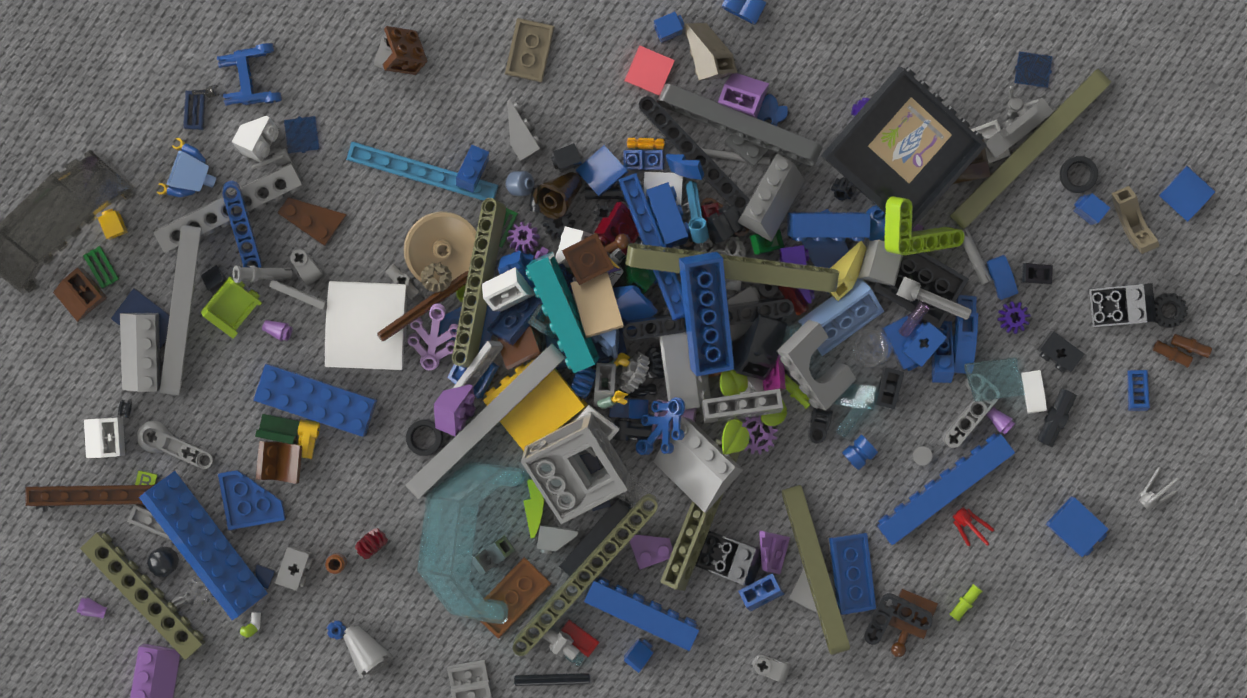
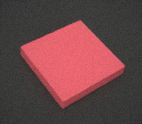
[624,45,675,96]

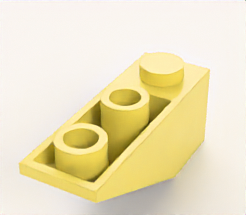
[829,241,866,301]

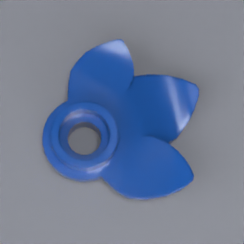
[757,94,788,126]

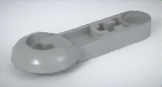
[137,420,214,469]

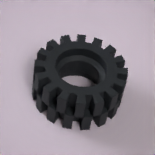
[1154,293,1188,328]

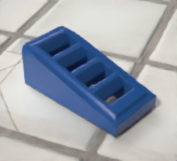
[1127,370,1150,411]

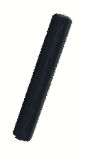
[514,673,590,686]

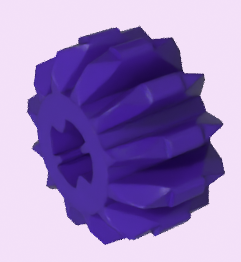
[997,301,1031,334]

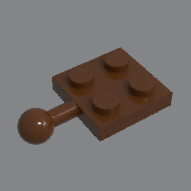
[561,233,630,285]
[888,589,938,657]

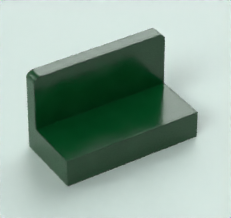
[255,414,300,444]

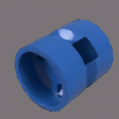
[842,434,878,471]

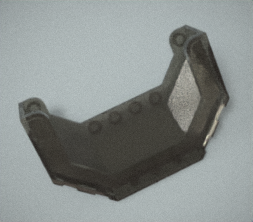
[0,150,135,293]

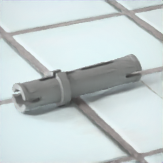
[962,228,993,285]

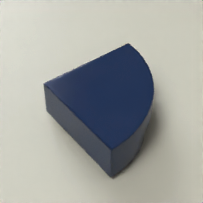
[255,564,275,589]

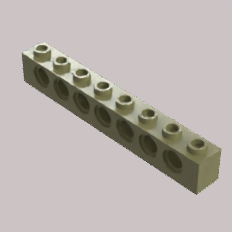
[660,439,740,591]
[80,531,205,660]

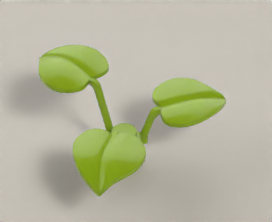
[720,370,787,455]

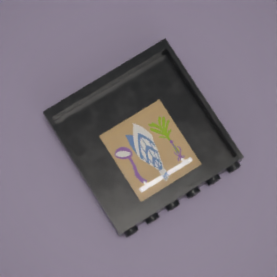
[821,66,987,230]

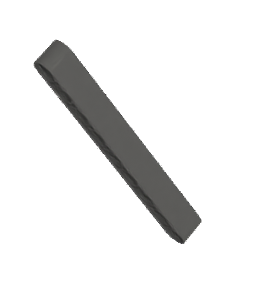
[657,84,822,166]

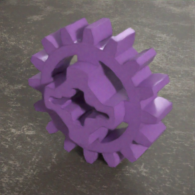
[742,415,778,454]

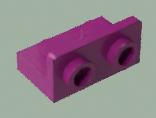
[763,355,786,391]

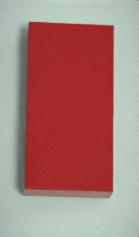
[558,619,600,657]

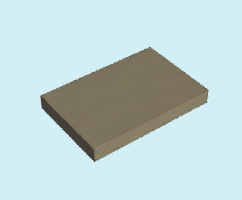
[505,18,555,83]

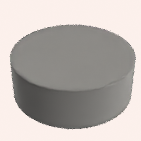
[912,446,932,465]

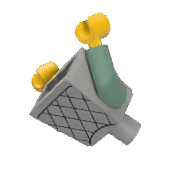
[593,353,630,409]

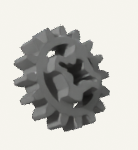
[618,352,650,394]

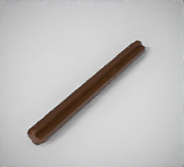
[377,271,469,341]

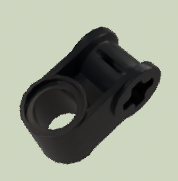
[808,407,833,444]

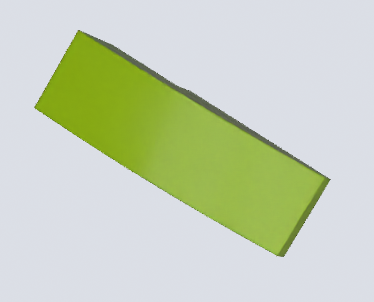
[523,479,544,538]

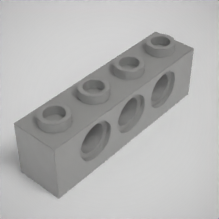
[702,389,783,423]

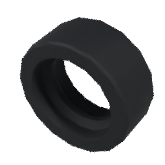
[1060,156,1098,193]
[406,420,443,456]

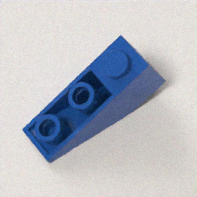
[931,321,954,383]

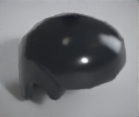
[147,547,179,577]

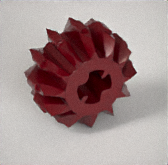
[355,528,388,560]

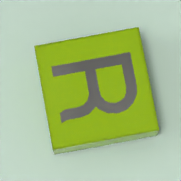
[135,470,158,485]

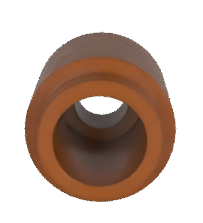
[325,553,347,574]

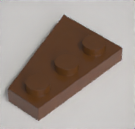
[278,197,347,246]

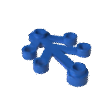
[636,397,685,455]

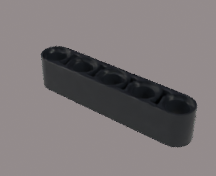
[559,496,633,576]

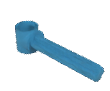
[686,181,709,243]

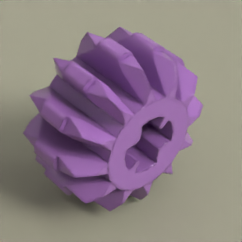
[507,221,540,254]

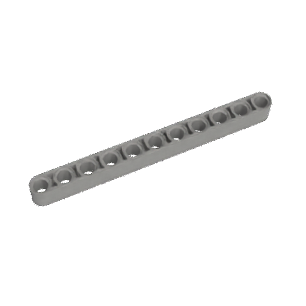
[405,344,566,499]

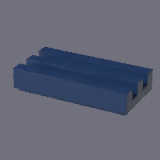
[183,91,206,130]

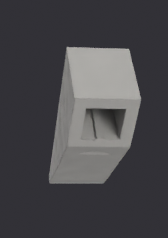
[507,100,541,162]

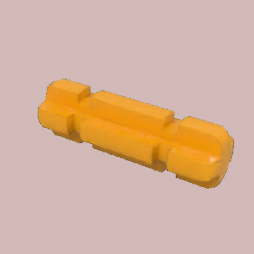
[627,138,665,149]

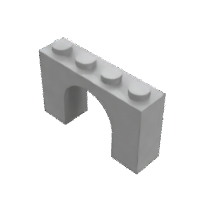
[777,320,856,410]

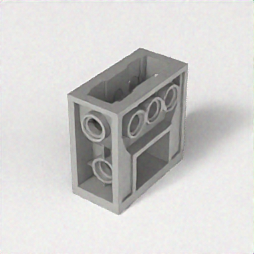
[521,412,630,524]

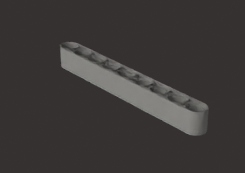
[160,225,202,396]

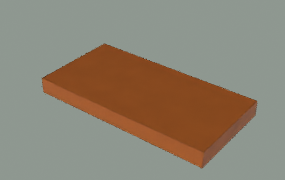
[471,557,552,639]

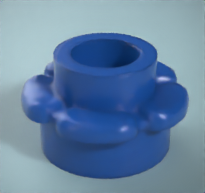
[327,621,346,640]

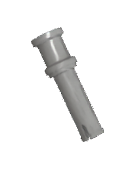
[233,265,292,283]

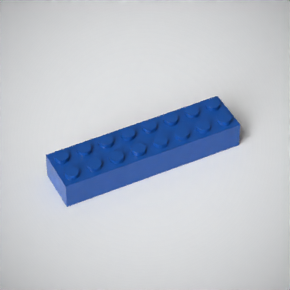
[139,471,268,620]

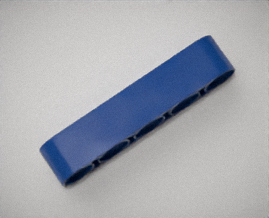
[222,181,261,268]

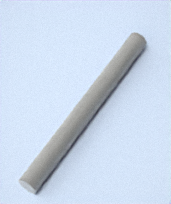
[701,148,771,165]

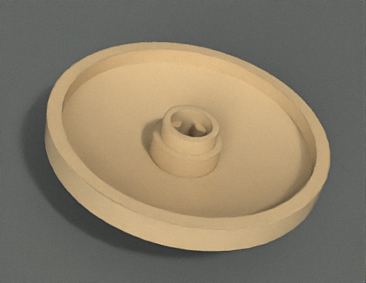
[404,212,476,283]

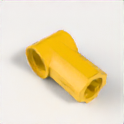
[297,419,320,459]

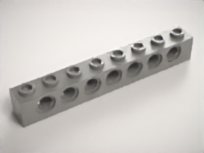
[153,162,303,253]

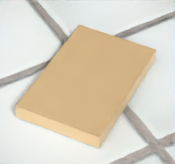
[571,272,624,338]

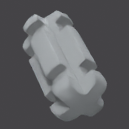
[168,593,191,608]

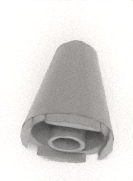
[343,625,393,680]

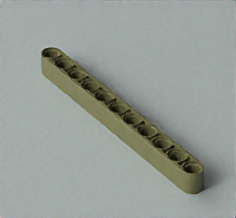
[950,68,1111,229]
[626,243,840,292]
[512,494,658,656]

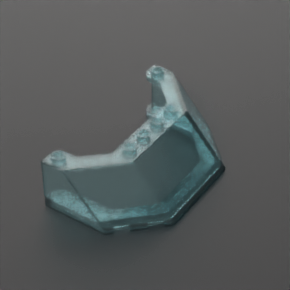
[417,461,526,624]

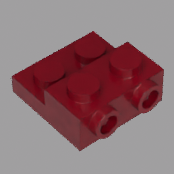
[594,202,639,255]

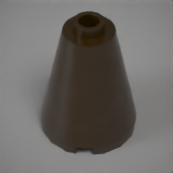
[533,172,582,219]

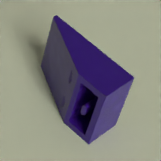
[779,245,815,304]

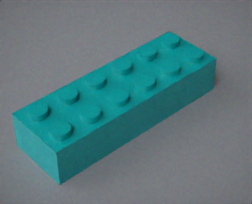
[526,252,600,373]

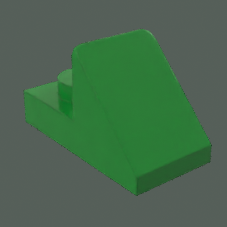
[750,229,785,255]

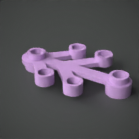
[408,304,458,370]

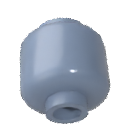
[505,171,534,196]

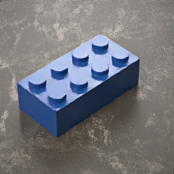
[787,212,870,241]

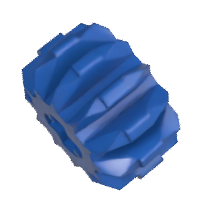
[570,367,596,398]

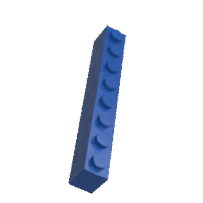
[877,433,1015,545]

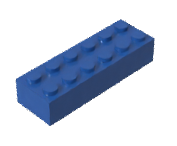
[679,252,734,376]
[253,364,377,437]
[584,576,699,651]

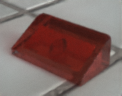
[778,286,809,316]

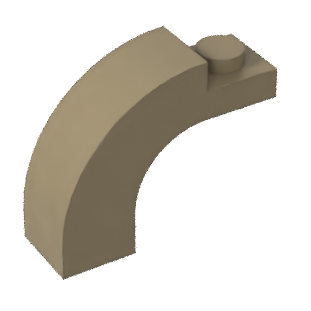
[1111,186,1160,254]

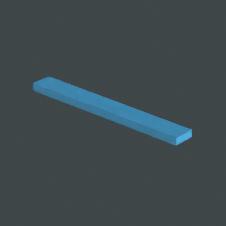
[346,142,499,201]

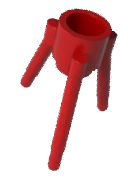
[952,507,994,546]

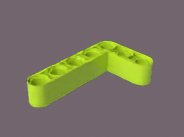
[884,196,965,255]

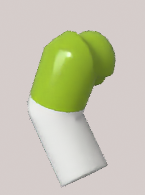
[240,612,261,638]

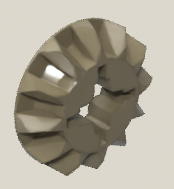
[421,262,452,292]

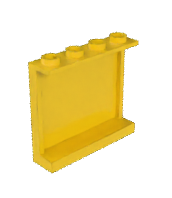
[483,359,588,451]

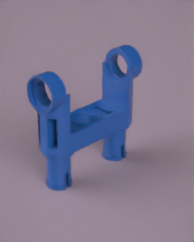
[217,43,282,106]

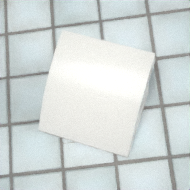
[325,281,406,370]

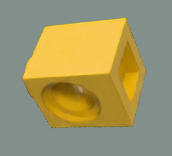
[97,209,128,240]

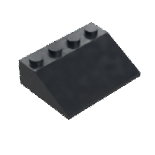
[872,252,969,329]

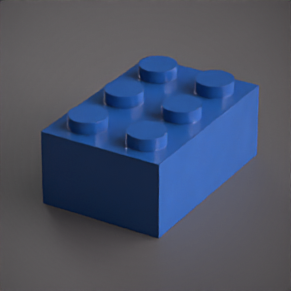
[646,182,690,248]

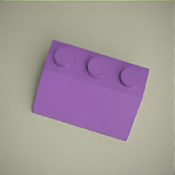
[130,644,180,698]

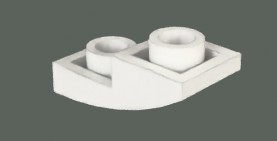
[1021,370,1047,414]

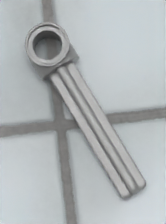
[896,277,971,320]

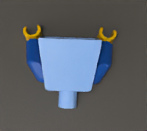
[157,138,216,198]

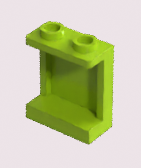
[201,276,262,339]

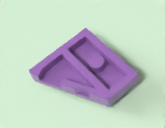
[759,530,790,574]
[627,534,673,569]

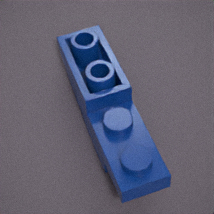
[953,295,978,374]

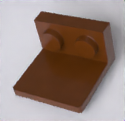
[382,26,428,75]
[256,441,302,484]

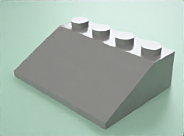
[653,416,743,513]

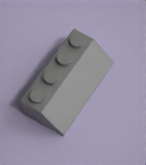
[738,154,805,241]
[120,313,161,392]
[659,332,711,409]

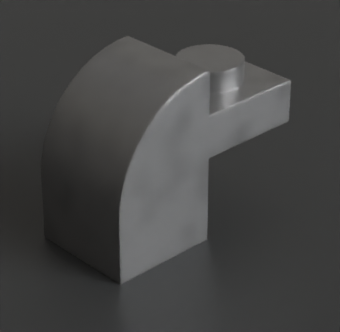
[470,535,515,575]

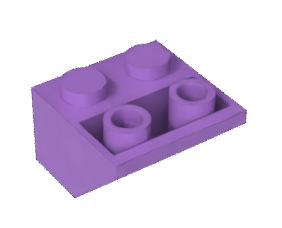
[718,73,769,118]
[434,384,476,437]

